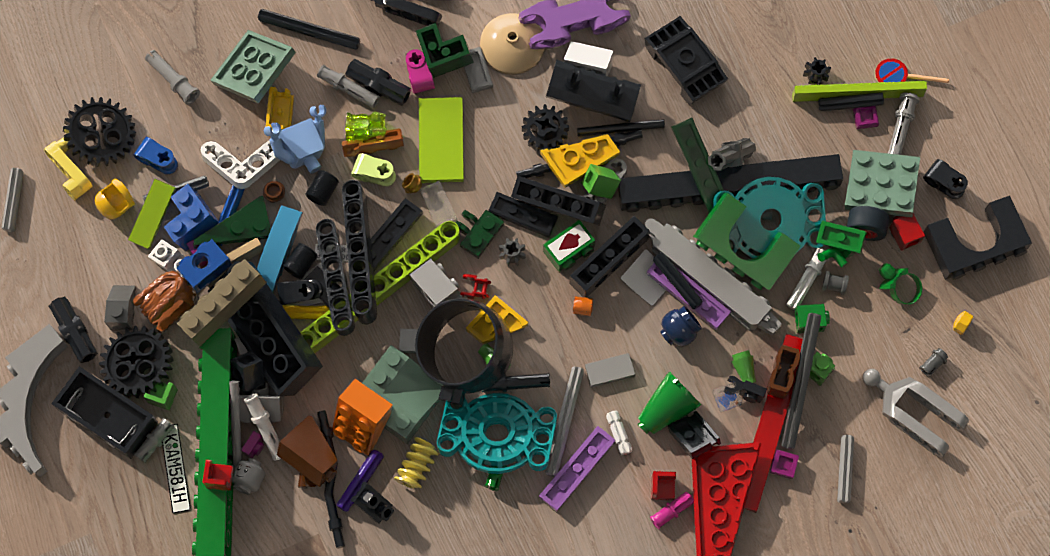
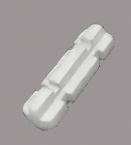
[606,411,632,455]

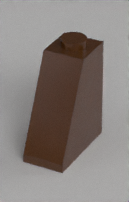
[277,415,338,487]

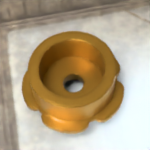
[402,173,422,194]

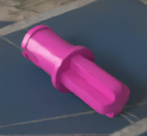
[650,492,694,529]

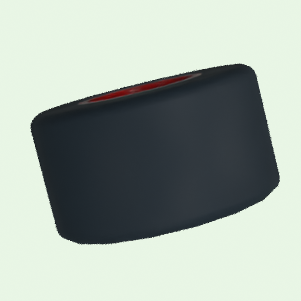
[847,206,890,241]

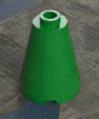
[638,371,701,434]

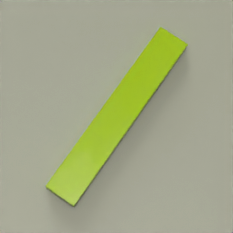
[792,81,927,102]

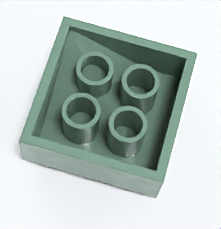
[362,345,441,444]

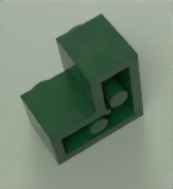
[416,23,474,78]

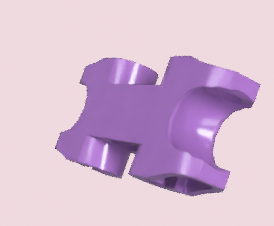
[518,0,631,49]

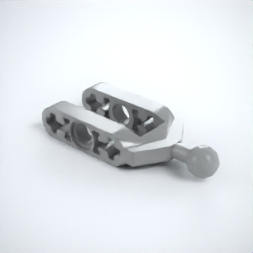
[863,369,969,457]

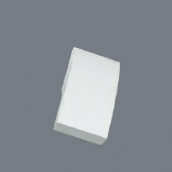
[148,239,200,277]

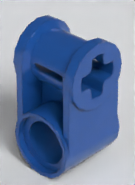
[133,137,178,175]

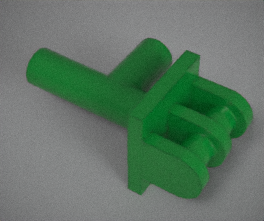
[818,246,855,268]

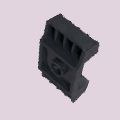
[644,16,728,106]

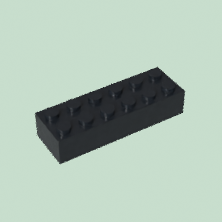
[208,261,323,397]

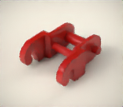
[460,274,491,299]

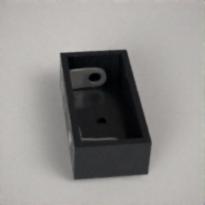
[51,366,158,459]

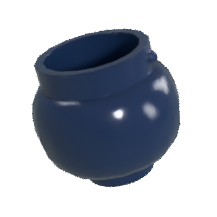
[660,306,702,347]

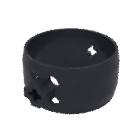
[415,299,513,405]

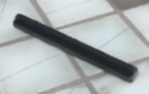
[258,9,361,50]

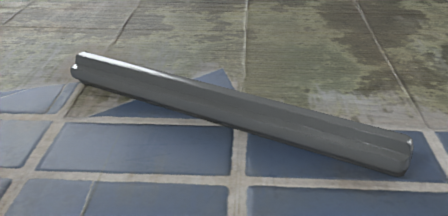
[781,313,821,449]

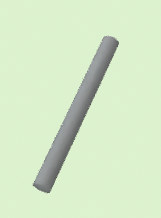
[229,381,242,472]

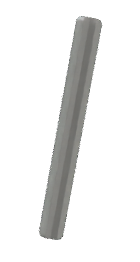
[545,367,584,477]

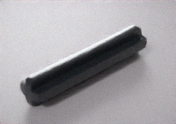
[818,92,884,111]
[653,252,703,309]

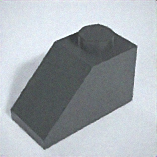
[104,285,136,330]

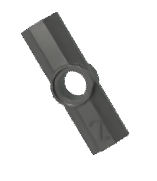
[708,138,756,170]

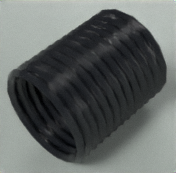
[305,170,339,206]
[283,243,318,280]

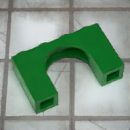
[693,193,801,290]

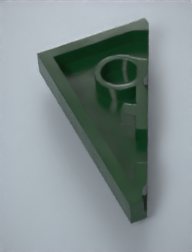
[193,196,271,248]

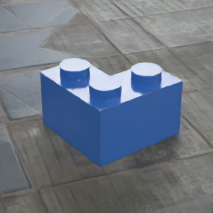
[164,184,220,252]

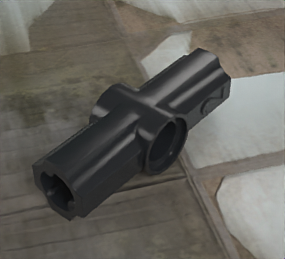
[345,59,411,106]
[48,296,98,363]

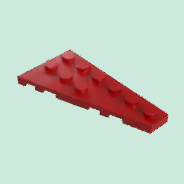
[692,442,761,556]

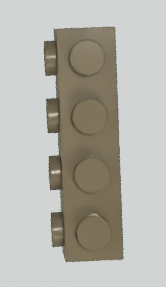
[177,259,267,346]

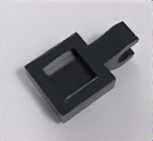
[723,376,767,403]

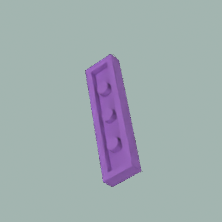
[646,263,731,330]
[539,426,616,512]

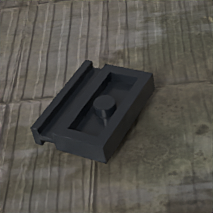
[668,411,721,459]

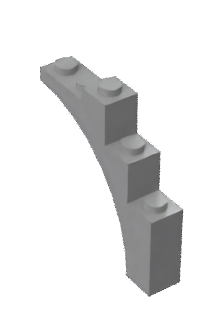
[0,324,68,477]

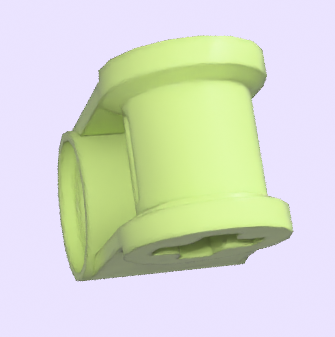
[351,154,396,187]

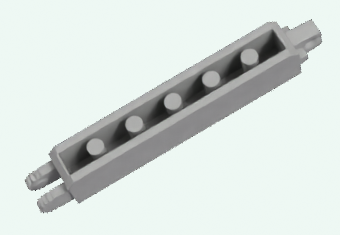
[644,218,782,336]

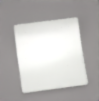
[621,249,666,305]

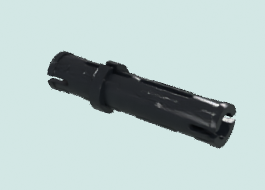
[482,373,550,393]

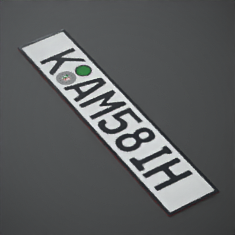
[162,424,191,513]

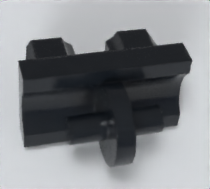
[350,481,394,524]

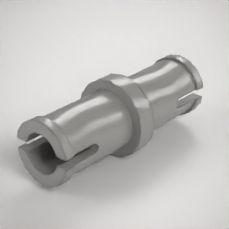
[134,418,175,463]

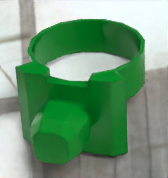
[879,263,923,305]

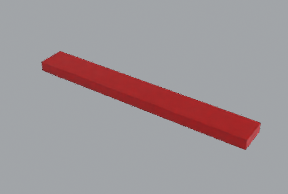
[744,334,803,513]

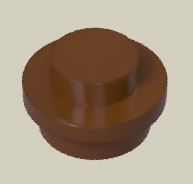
[263,181,285,203]

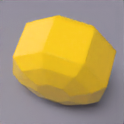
[953,311,974,335]

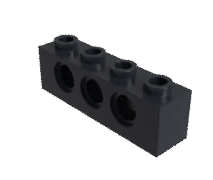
[511,176,606,226]
[569,216,650,298]

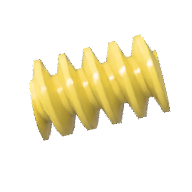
[394,437,439,489]

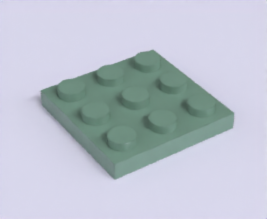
[211,30,296,103]
[845,150,920,217]

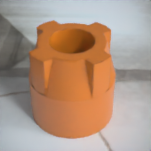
[573,296,593,316]

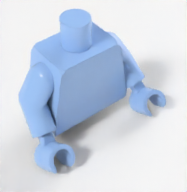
[264,105,326,174]

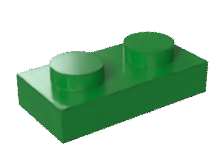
[816,221,867,254]

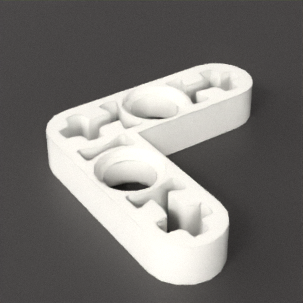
[201,141,280,189]

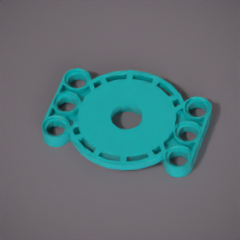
[713,177,826,258]
[437,393,557,474]

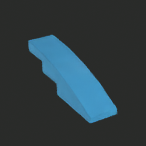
[257,205,303,293]

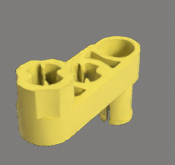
[44,137,93,200]

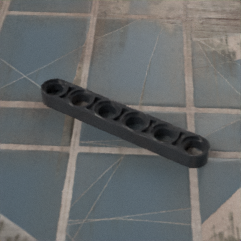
[316,219,355,336]

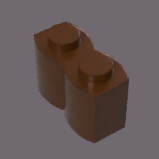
[767,345,800,399]

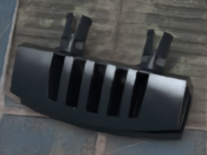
[546,60,641,122]

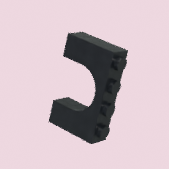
[924,195,1032,280]

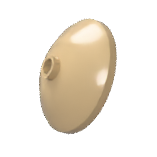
[480,13,545,75]

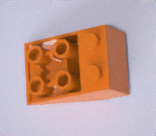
[332,379,393,456]

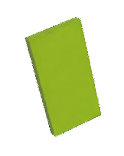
[419,97,464,183]

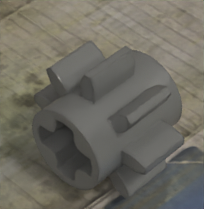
[499,238,526,266]

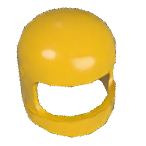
[95,179,135,219]

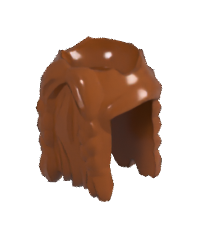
[133,271,197,333]

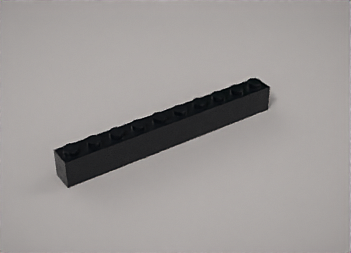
[618,154,843,213]

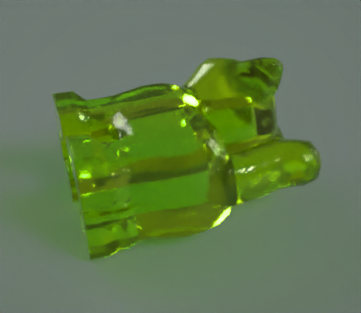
[345,111,387,141]

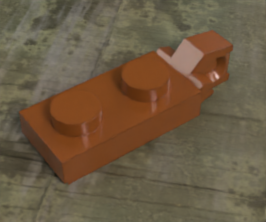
[342,128,404,157]

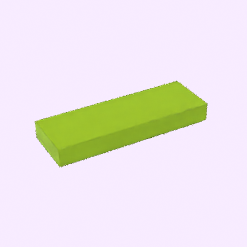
[128,179,176,249]

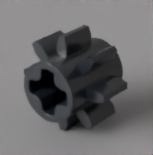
[803,57,831,85]

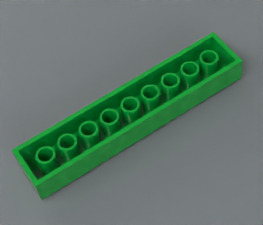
[192,328,238,556]

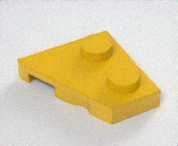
[466,295,528,344]

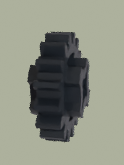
[522,104,569,151]

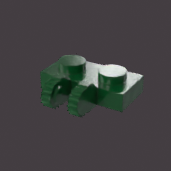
[455,210,504,259]

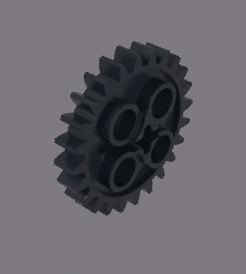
[63,97,136,167]
[99,325,174,398]

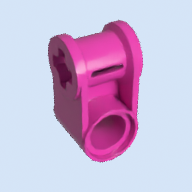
[406,49,435,94]

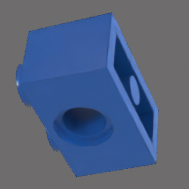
[177,239,232,294]

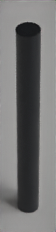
[577,119,665,137]

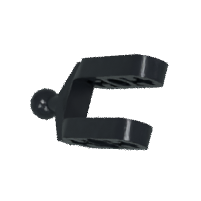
[374,0,442,26]

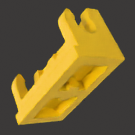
[265,87,294,137]

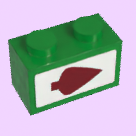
[543,220,595,272]

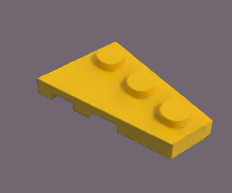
[540,134,620,188]

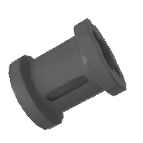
[822,271,849,295]

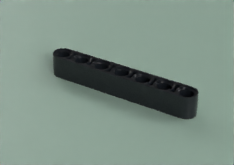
[342,180,377,325]

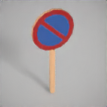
[875,58,949,83]

